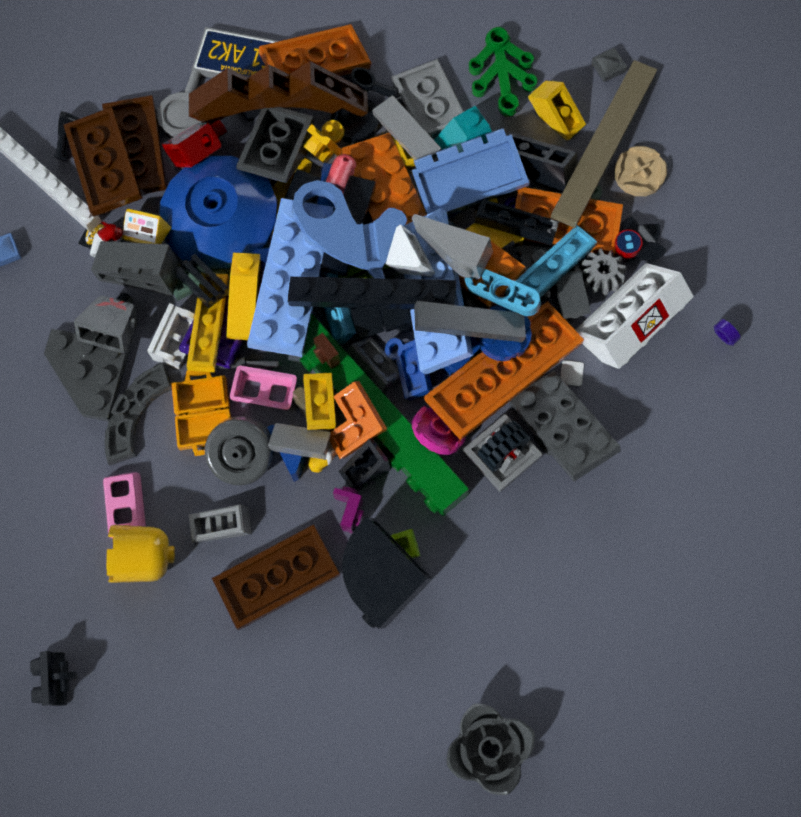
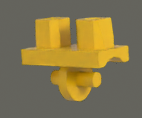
[303,120,344,163]

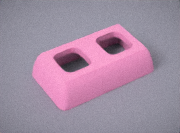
[230,365,297,410]
[103,472,146,539]

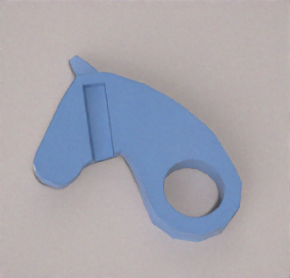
[292,180,407,279]

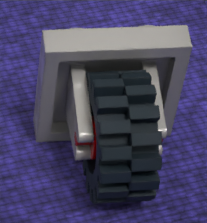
[463,414,543,492]

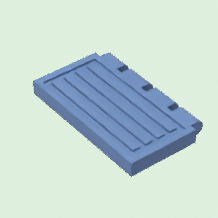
[412,128,529,215]

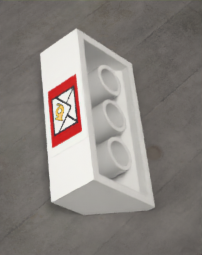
[576,263,694,369]

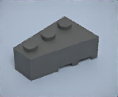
[91,241,182,296]

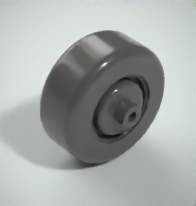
[205,416,274,485]

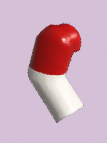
[90,224,123,257]

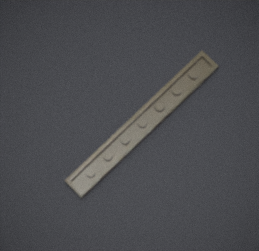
[551,60,658,228]

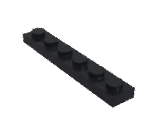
[287,276,456,309]

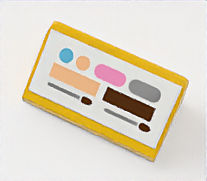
[122,208,172,244]

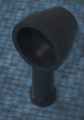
[349,67,397,98]
[54,111,80,161]

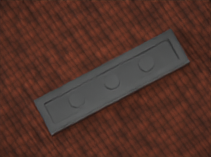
[414,301,526,342]

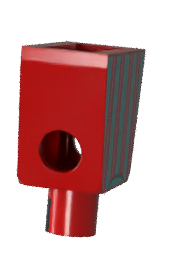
[162,120,227,168]

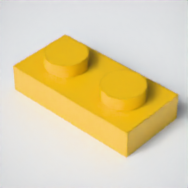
[303,373,336,430]

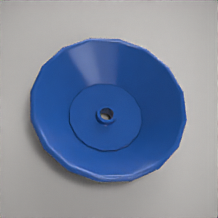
[159,156,277,269]

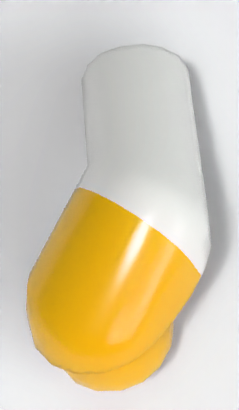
[308,441,337,473]

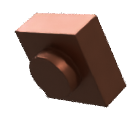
[313,332,341,369]

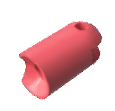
[326,154,356,194]

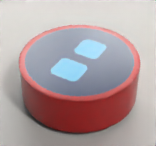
[614,230,642,258]

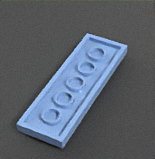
[247,198,334,357]
[404,208,473,375]

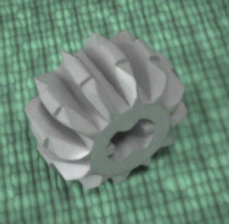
[581,248,626,296]

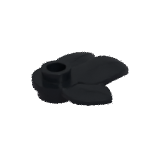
[618,216,666,262]

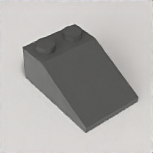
[236,107,314,183]

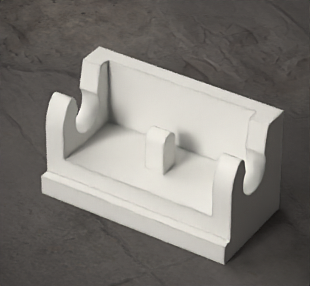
[147,303,195,370]

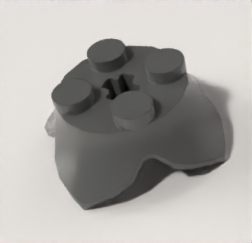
[446,704,535,795]

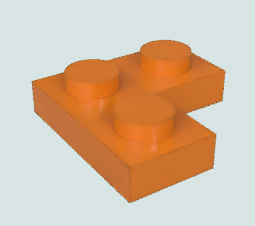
[330,381,387,459]

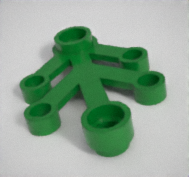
[468,27,538,117]

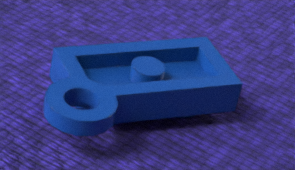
[385,338,433,401]

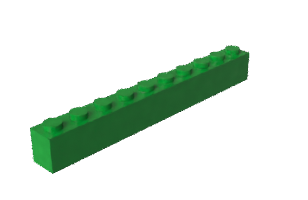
[299,314,469,517]

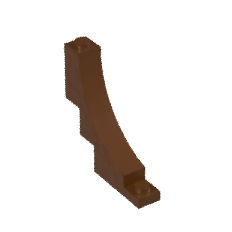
[189,61,368,125]

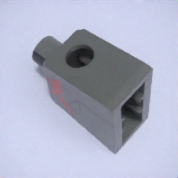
[74,293,137,354]

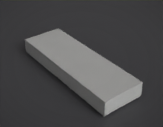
[373,95,441,160]

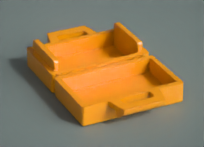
[171,370,231,456]

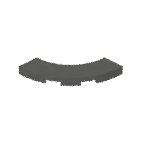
[104,363,172,466]

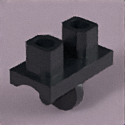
[30,651,78,706]

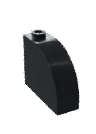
[342,517,433,629]

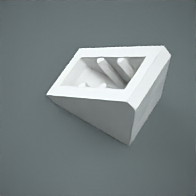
[386,224,435,277]

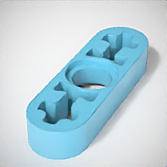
[465,269,541,316]

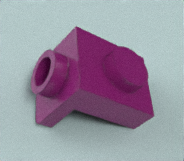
[333,486,364,533]

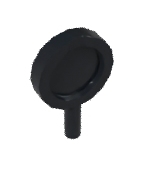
[331,96,404,143]

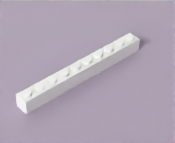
[0,127,102,232]

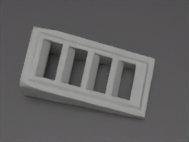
[189,504,252,543]

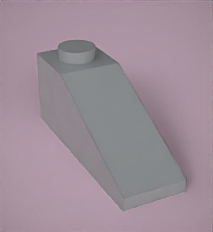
[412,214,493,279]

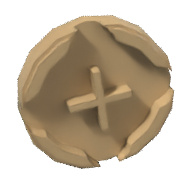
[614,146,667,196]

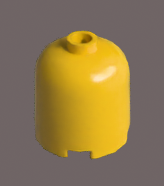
[106,525,175,583]

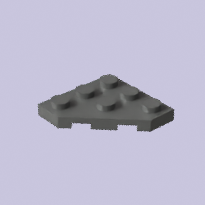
[44,329,131,422]

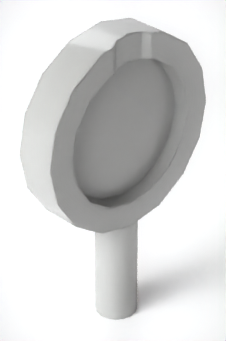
[157,70,202,138]

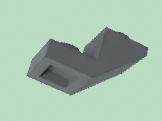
[555,264,591,319]

